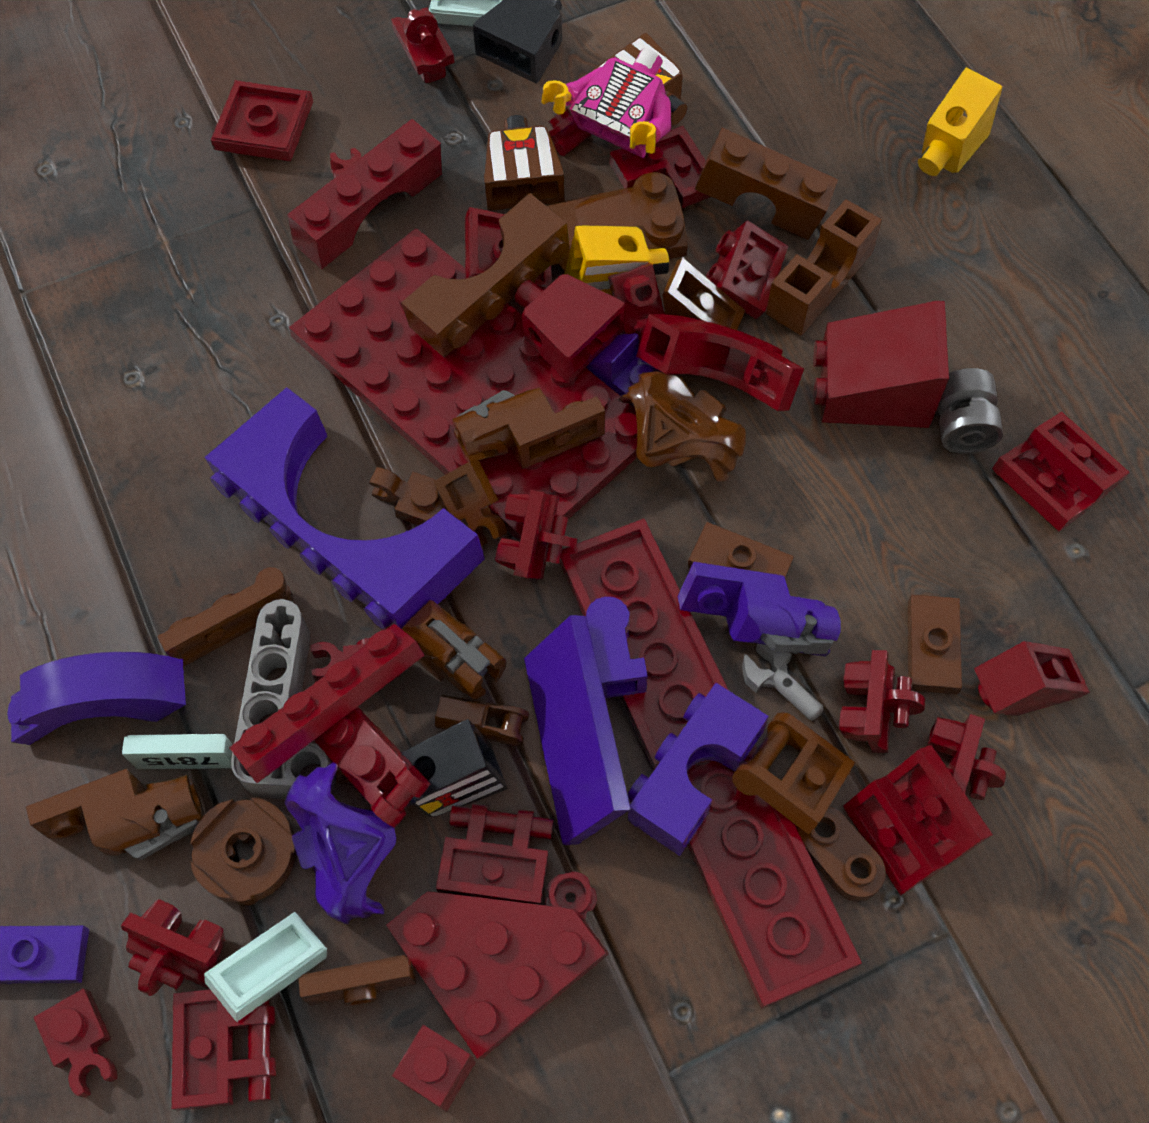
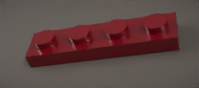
[229,623,425,783]

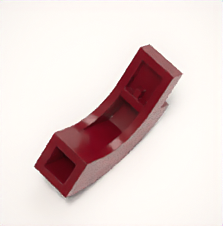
[636,314,805,411]

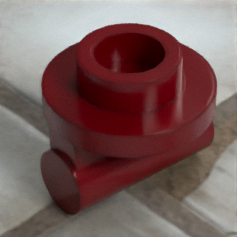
[548,107,592,156]

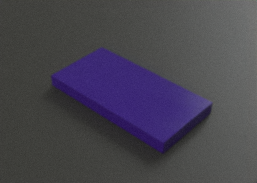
[524,615,630,845]

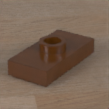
[688,522,794,579]
[908,594,962,694]
[298,955,416,1006]

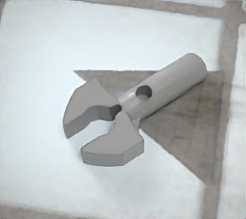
[742,644,823,721]

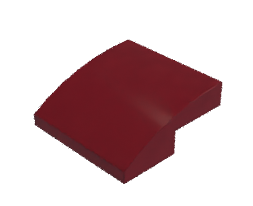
[992,411,1130,532]
[843,745,993,895]

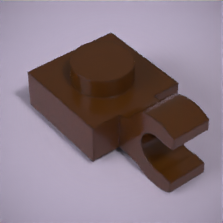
[369,467,448,526]

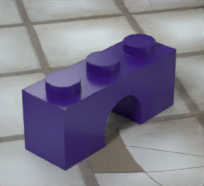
[627,683,769,856]

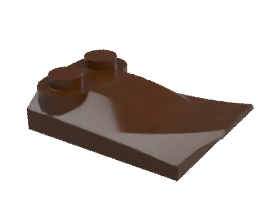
[546,172,688,275]

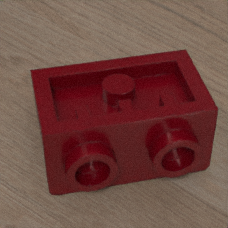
[706,220,789,319]

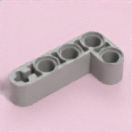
[231,599,336,799]

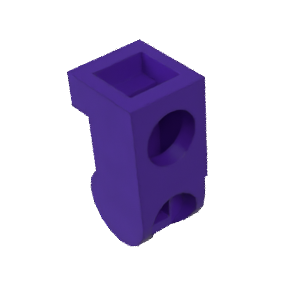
[586,597,648,698]

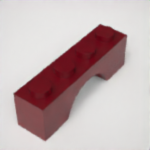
[287,119,442,270]

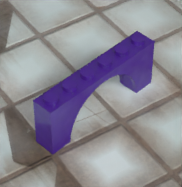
[205,387,485,630]

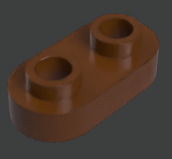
[796,806,886,902]

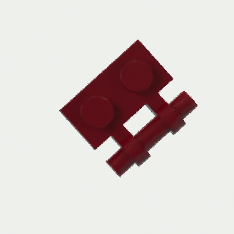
[436,803,554,905]
[171,989,276,1111]

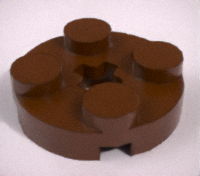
[190,798,298,906]

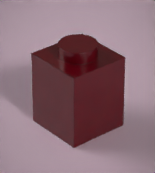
[392,1025,476,1112]

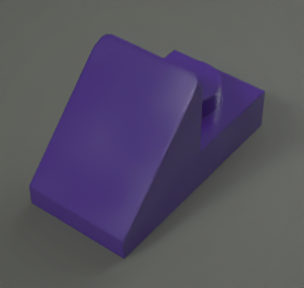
[586,333,661,408]

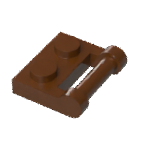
[732,712,855,834]

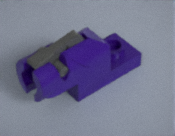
[677,562,841,657]

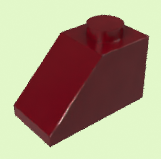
[974,641,1090,716]

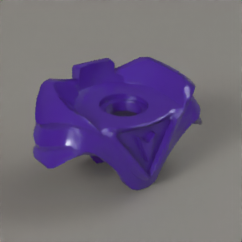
[285,762,396,924]

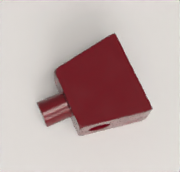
[515,274,625,383]

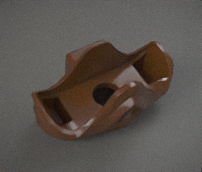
[617,372,746,482]

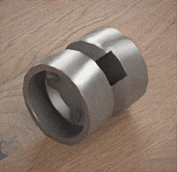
[937,368,1003,454]

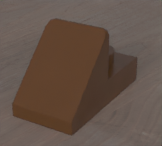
[662,258,745,330]

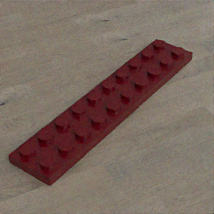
[559,518,862,1009]

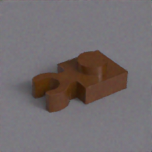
[433,459,507,546]

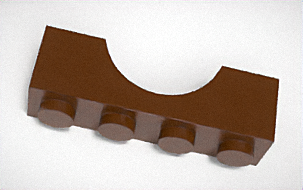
[401,193,570,358]

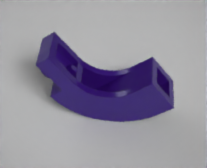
[7,652,186,745]

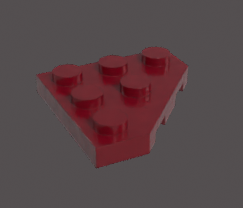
[386,891,609,1059]

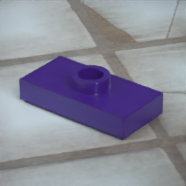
[0,925,89,984]

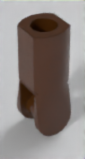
[435,695,530,746]

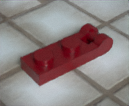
[314,707,430,827]

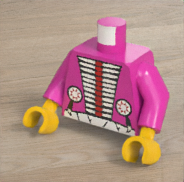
[541,48,671,158]

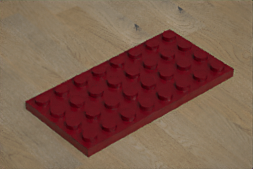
[288,228,638,541]

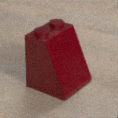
[813,301,949,428]

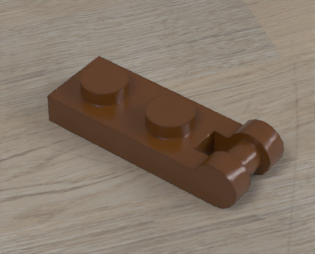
[157,567,294,667]

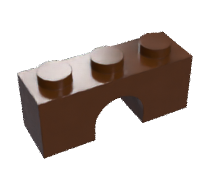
[695,127,838,240]
[766,199,882,336]

